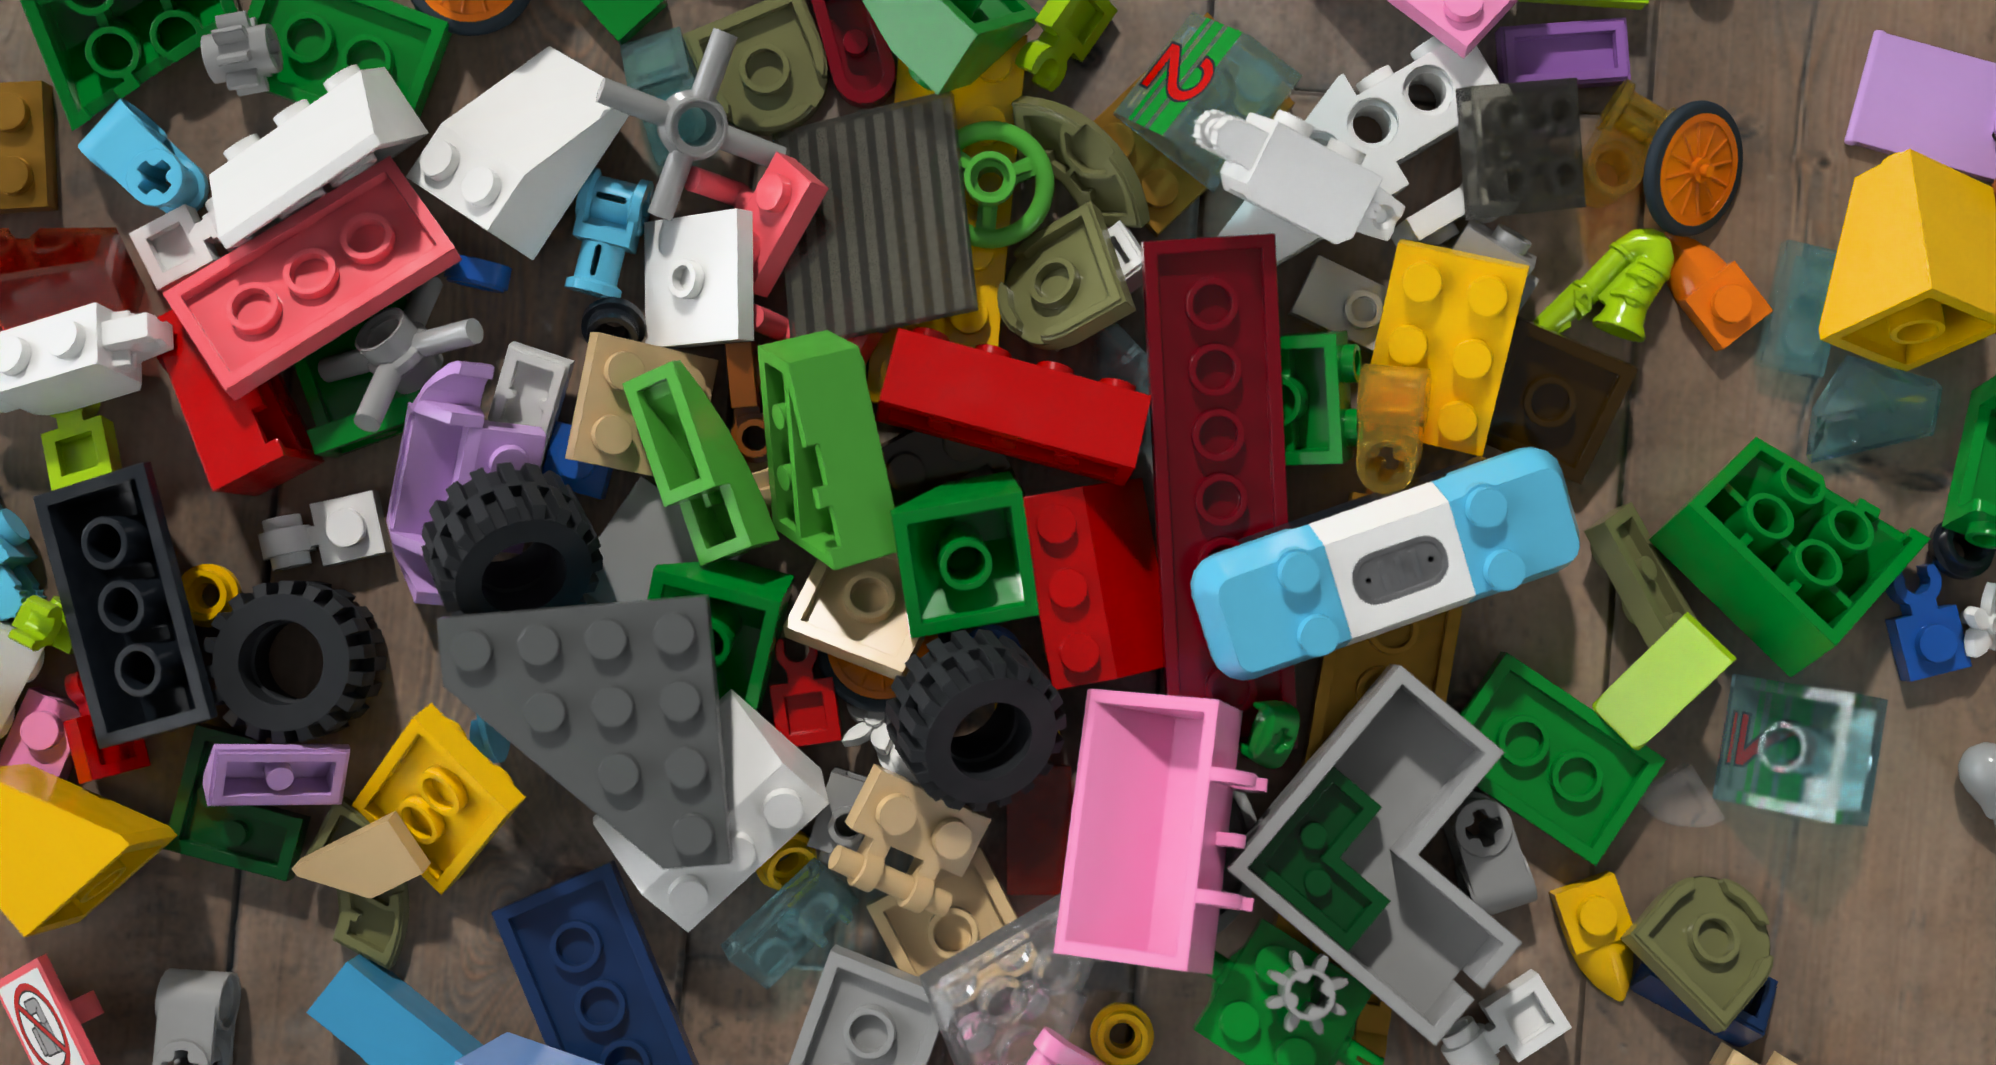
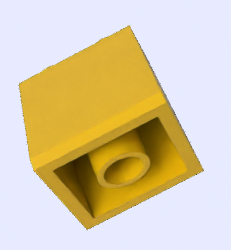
[1819,149,1996,373]
[0,764,178,937]

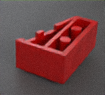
[156,309,325,496]

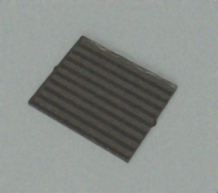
[772,91,978,339]

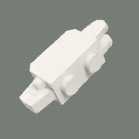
[1192,109,1406,245]
[0,302,173,415]

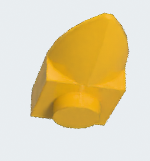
[1548,870,1633,1002]

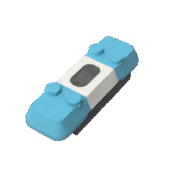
[1190,447,1580,680]

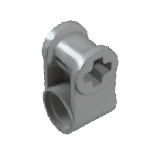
[1442,790,1538,916]
[152,968,241,1065]

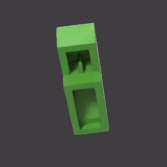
[622,360,779,566]

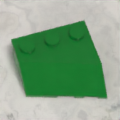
[20,0,239,131]
[1649,437,1931,678]

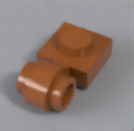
[725,341,767,463]

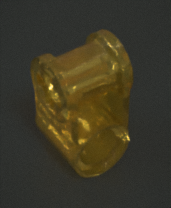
[1569,79,1677,208]
[1356,363,1431,494]

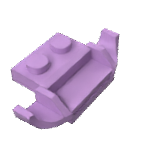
[386,360,547,606]

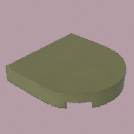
[682,0,830,136]
[997,200,1136,350]
[1620,876,1774,1033]

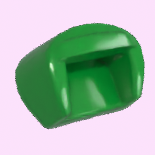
[1238,700,1300,769]

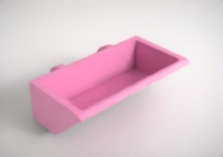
[1053,689,1268,975]

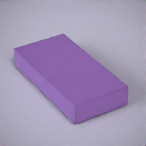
[1495,17,1631,94]

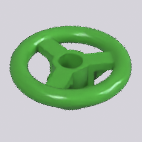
[931,121,1055,249]

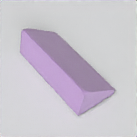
[202,744,351,806]

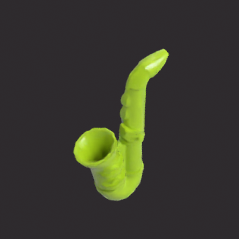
[1532,228,1675,342]

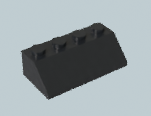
[33,462,218,749]

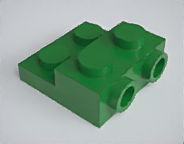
[1280,330,1365,465]

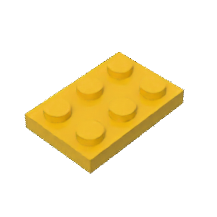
[1361,238,1530,457]
[351,703,526,895]

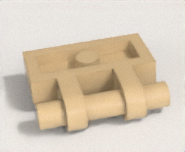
[828,764,991,917]

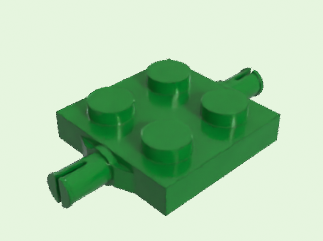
[1192,918,1385,1065]

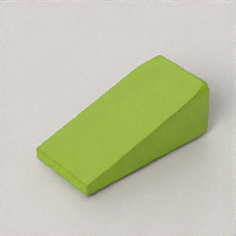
[1592,612,1737,750]

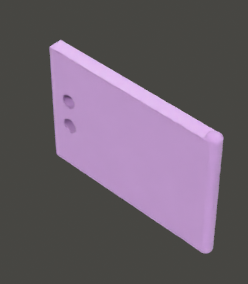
[1844,30,1996,183]

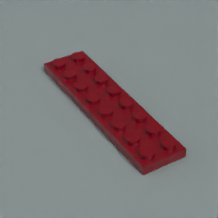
[1141,233,1298,753]

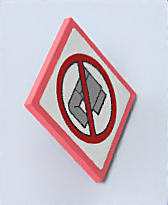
[0,953,105,1065]

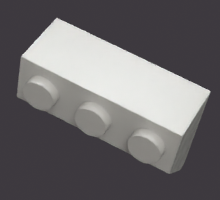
[209,64,429,250]
[593,689,829,932]

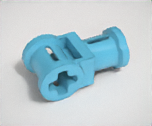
[564,167,654,298]

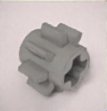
[201,10,283,97]
[1264,950,1348,1035]

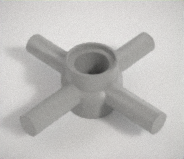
[596,28,786,221]
[318,276,484,432]

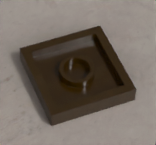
[1486,315,1639,485]

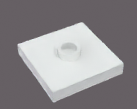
[644,208,754,349]

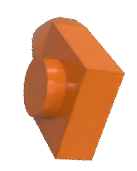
[1664,232,1774,352]

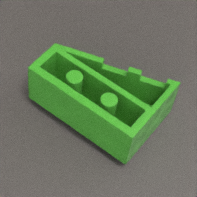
[757,330,896,570]

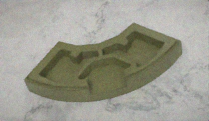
[1012,96,1150,228]
[306,795,409,970]

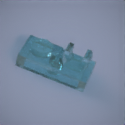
[1753,240,1837,379]
[721,857,859,990]

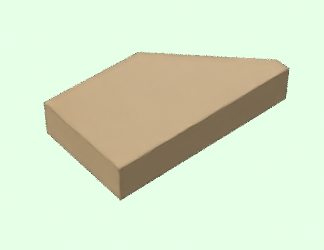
[292,811,431,899]

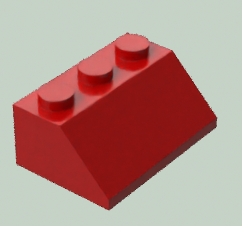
[1023,478,1164,690]

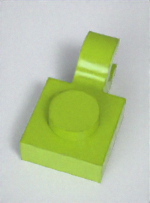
[8,595,74,654]

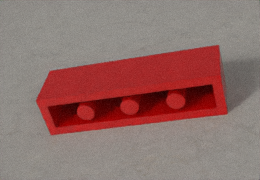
[875,327,1151,487]

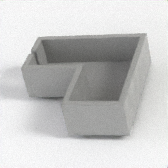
[1225,664,1522,1046]

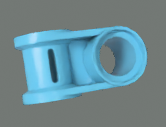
[78,98,209,213]

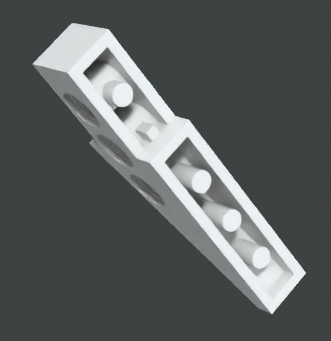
[1217,37,1507,266]

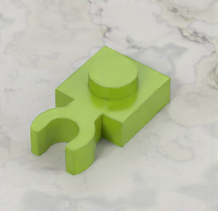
[1015,0,1118,92]
[41,402,123,491]

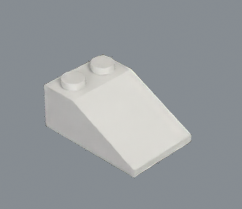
[406,46,629,260]

